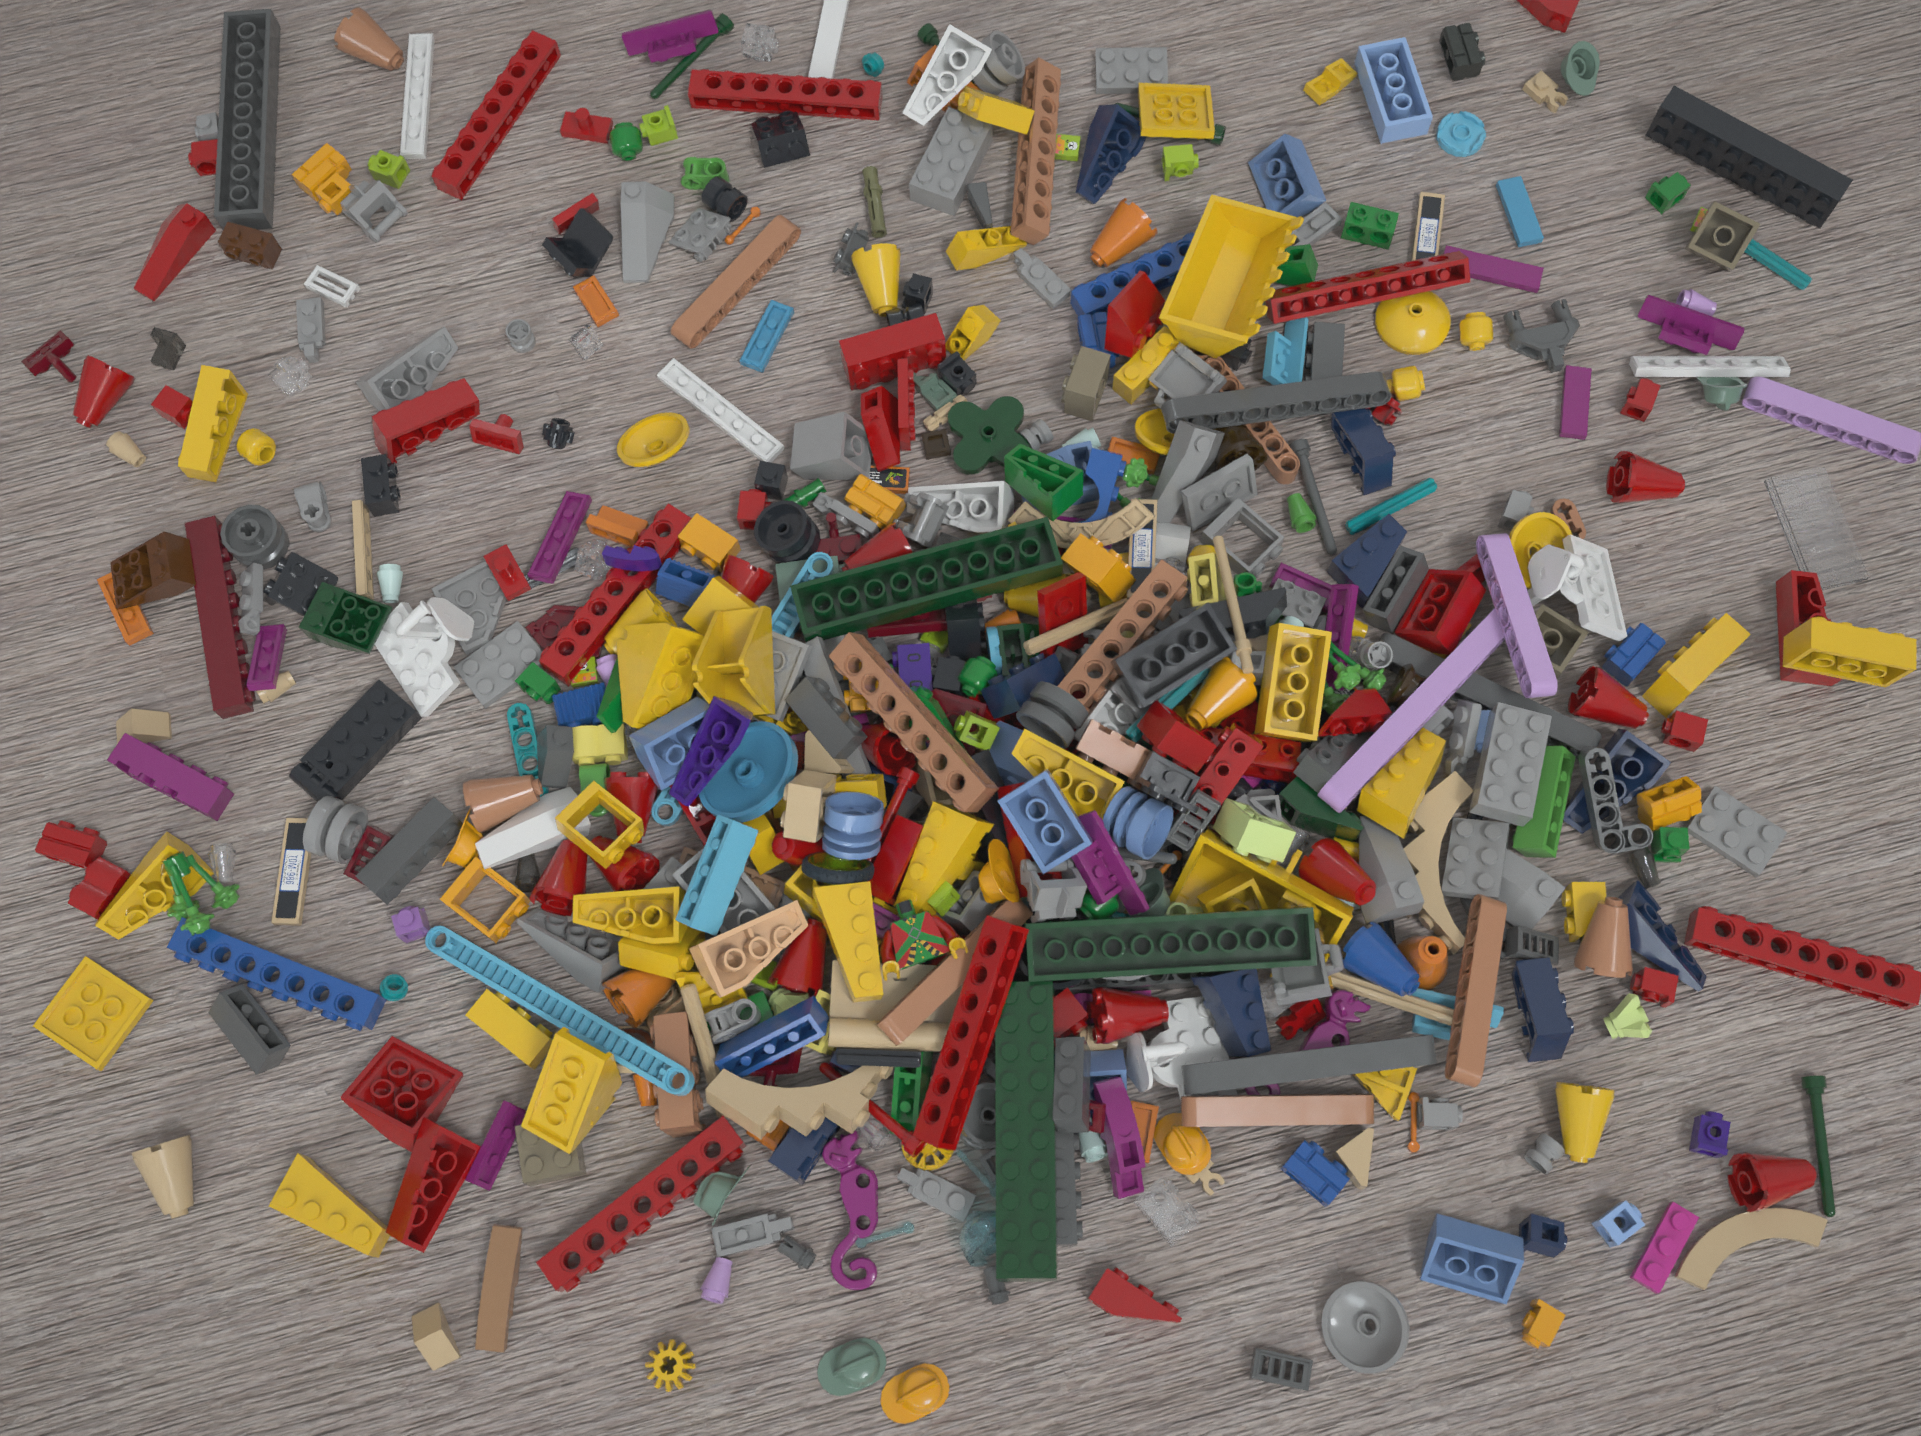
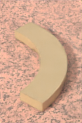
[1008,498,1155,549]
[1675,1208,1828,1290]

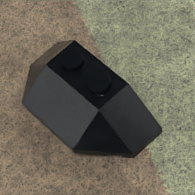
[1179,587,1287,642]

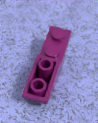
[1093,1076,1146,1199]

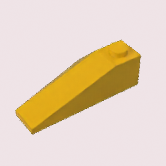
[1011,729,1125,820]
[95,831,214,940]
[573,886,688,945]

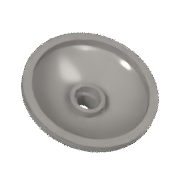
[1322,1281,1410,1374]

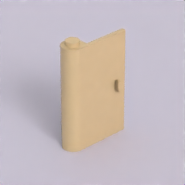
[828,960,963,1052]

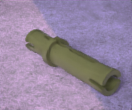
[862,166,887,238]

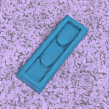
[1496,176,1544,248]
[739,300,794,373]

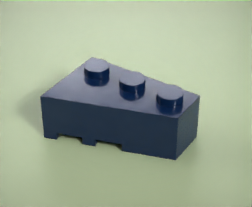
[1331,408,1396,496]
[1327,514,1407,609]
[981,653,1066,719]
[1511,958,1574,1062]
[1191,969,1271,1057]
[768,1117,841,1186]

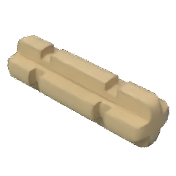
[923,395,968,432]

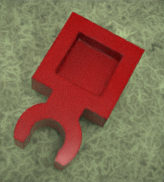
[1275,998,1326,1040]

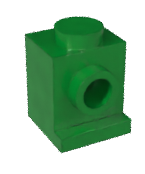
[1645,172,1691,214]
[515,662,561,704]
[1651,827,1690,863]

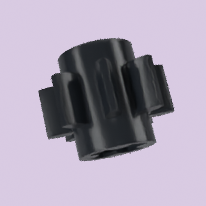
[542,418,575,449]

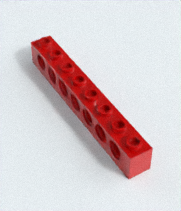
[431,30,561,200]
[688,69,883,121]
[1265,251,1470,324]
[539,503,692,687]
[1684,906,1921,1010]
[913,915,1029,1151]
[536,1116,747,1292]

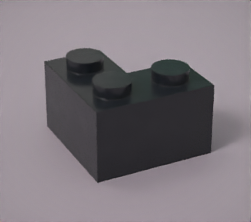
[946,599,987,662]

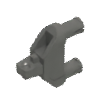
[1503,299,1580,373]

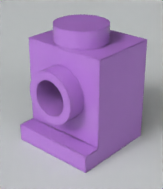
[391,906,431,943]

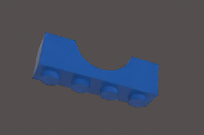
[1065,447,1126,550]

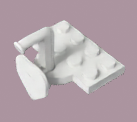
[1528,534,1627,641]
[375,597,474,717]
[1125,996,1237,1100]

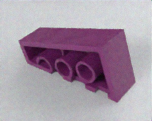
[107,733,234,821]

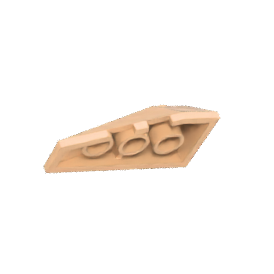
[689,900,809,997]

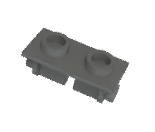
[833,222,869,276]

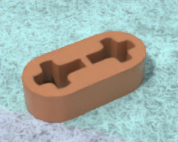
[1550,499,1586,539]

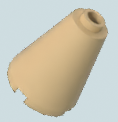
[131,1135,193,1219]

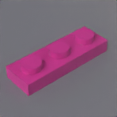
[1630,1201,1699,1294]

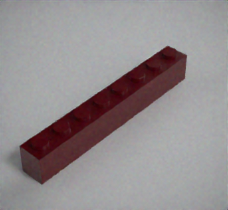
[185,516,256,719]

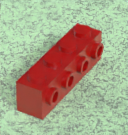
[1172,723,1263,828]
[1200,726,1301,783]

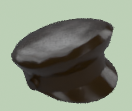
[1385,663,1428,709]

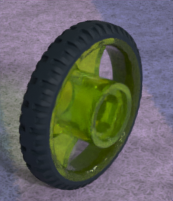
[801,852,874,885]

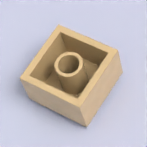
[781,770,837,843]

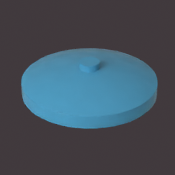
[699,721,798,823]

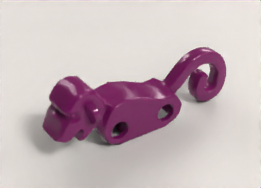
[1244,990,1371,1095]
[822,1130,878,1290]

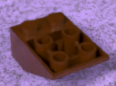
[110,531,196,609]

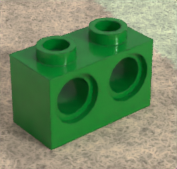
[1341,202,1399,250]

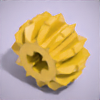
[645,1339,696,1392]

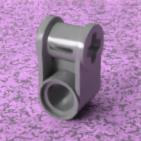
[294,480,331,533]
[705,999,761,1044]

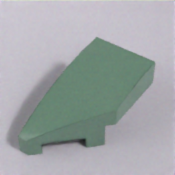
[914,373,957,411]

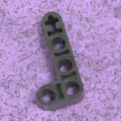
[1578,746,1653,854]

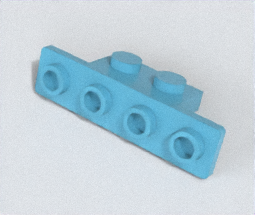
[1263,317,1308,385]
[1412,988,1504,1040]

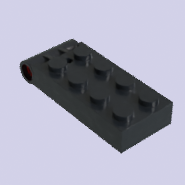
[289,680,422,802]

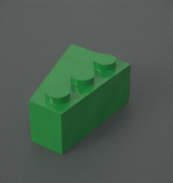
[1004,444,1083,522]

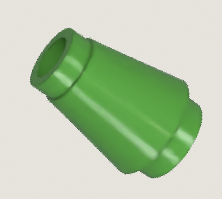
[1287,493,1316,533]

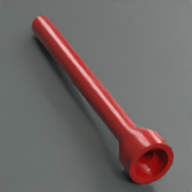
[859,766,920,870]
[819,1062,927,1158]

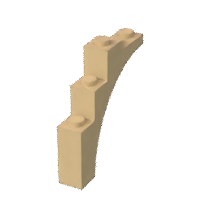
[1403,771,1473,954]
[705,1066,894,1139]

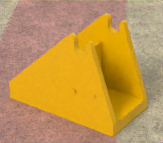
[692,606,775,717]
[617,623,705,729]
[521,1027,622,1154]

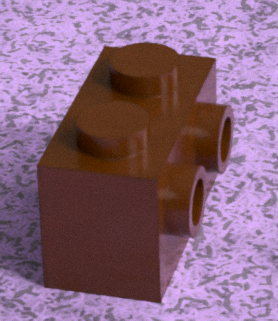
[218,221,282,270]

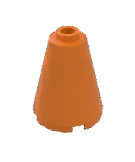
[1090,198,1158,268]
[1397,936,1448,990]
[602,969,677,1028]

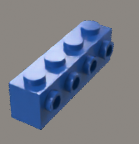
[714,996,829,1078]

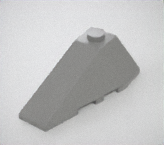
[621,181,675,283]
[356,327,458,411]
[1151,420,1225,523]
[1359,815,1424,926]
[1499,849,1565,929]
[517,909,626,993]

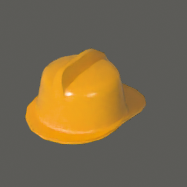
[442,807,484,868]
[978,839,1020,904]
[1154,1113,1211,1175]
[880,1363,949,1424]

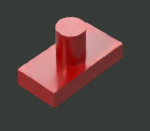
[560,108,613,144]
[552,193,599,235]
[469,414,524,455]
[483,544,531,601]

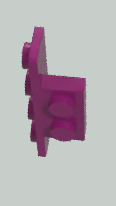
[622,10,718,63]
[1638,295,1745,355]
[1071,810,1149,915]

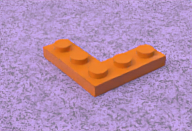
[97,572,154,646]

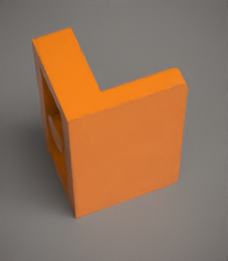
[586,505,649,548]

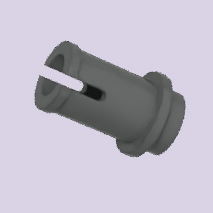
[778,1235,817,1270]
[983,1266,1010,1305]

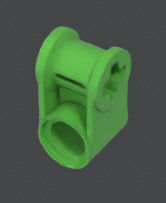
[681,157,730,190]
[579,763,610,817]

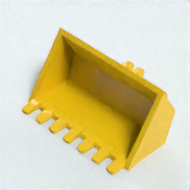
[1159,194,1304,359]
[1170,828,1354,979]

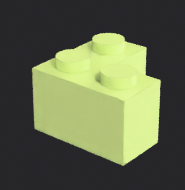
[1213,798,1296,863]

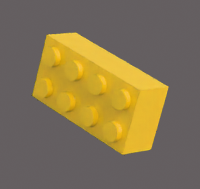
[1783,617,1917,688]
[1254,623,1332,742]

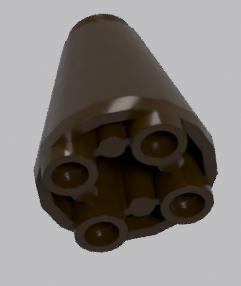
[1213,425,1268,471]

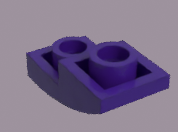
[602,545,662,571]

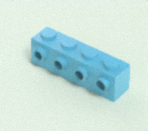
[675,814,759,936]

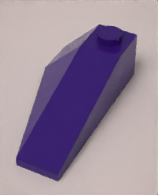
[669,696,753,806]

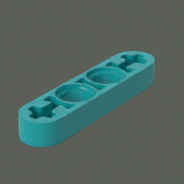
[507,703,549,797]

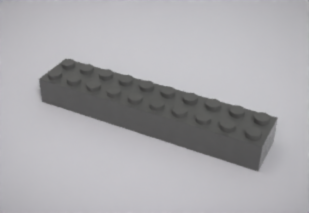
[214,8,281,230]

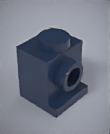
[1519,1213,1567,1258]

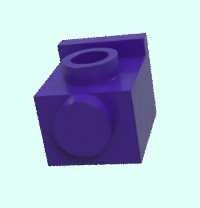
[1689,1111,1731,1159]

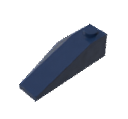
[1076,104,1147,204]
[1563,728,1671,834]
[1618,880,1707,992]

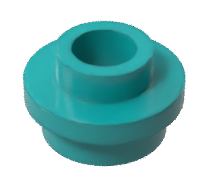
[862,53,884,77]
[379,974,408,1001]

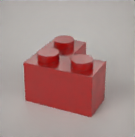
[1137,700,1217,773]

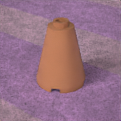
[334,7,404,71]
[463,775,543,833]
[1574,897,1633,978]

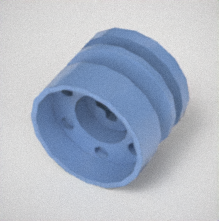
[1103,786,1173,860]
[822,792,884,860]

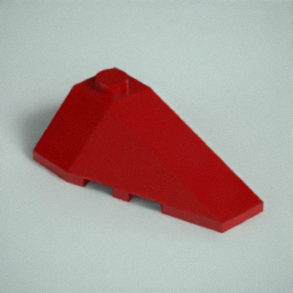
[134,203,216,302]

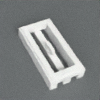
[304,265,360,308]

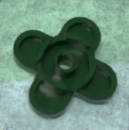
[948,396,1030,475]

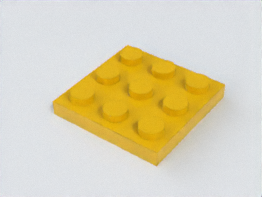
[1138,83,1215,139]
[33,956,154,1071]

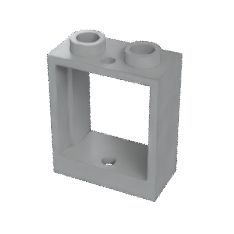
[1201,498,1285,577]

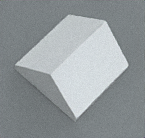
[1155,522,1191,574]

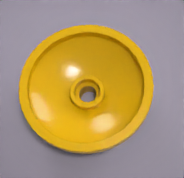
[1375,291,1451,355]
[1134,408,1175,456]
[617,412,690,467]
[1509,512,1572,589]

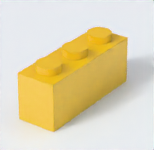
[1112,326,1179,405]
[465,989,553,1070]

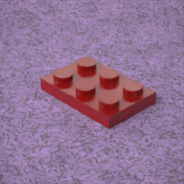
[897,359,916,451]
[1037,572,1088,657]

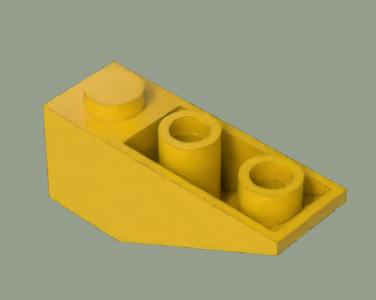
[946,226,1027,270]

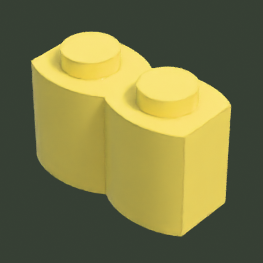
[572,723,628,767]

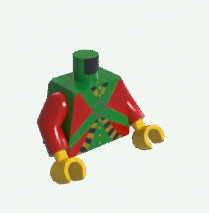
[880,899,968,981]

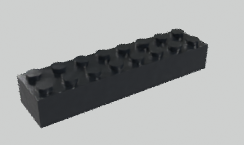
[1645,86,1853,229]

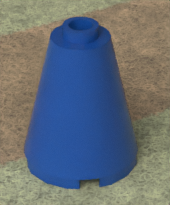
[1342,921,1420,997]

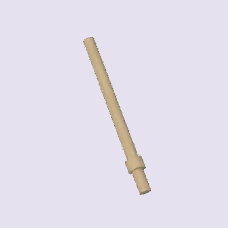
[1213,536,1254,674]

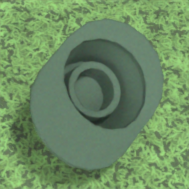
[1560,41,1600,96]
[1697,377,1748,411]
[1128,868,1171,917]
[694,1165,751,1226]
[817,1338,887,1396]

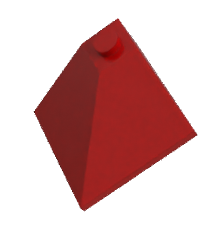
[341,1036,463,1152]

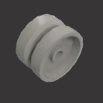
[973,31,1025,95]
[303,796,368,864]

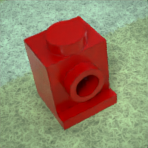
[1620,378,1661,422]
[1630,967,1679,1008]

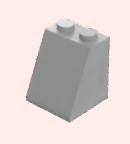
[790,412,872,480]

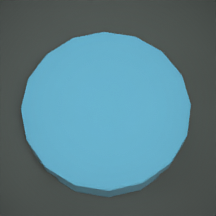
[1436,111,1486,157]
[986,626,1003,675]

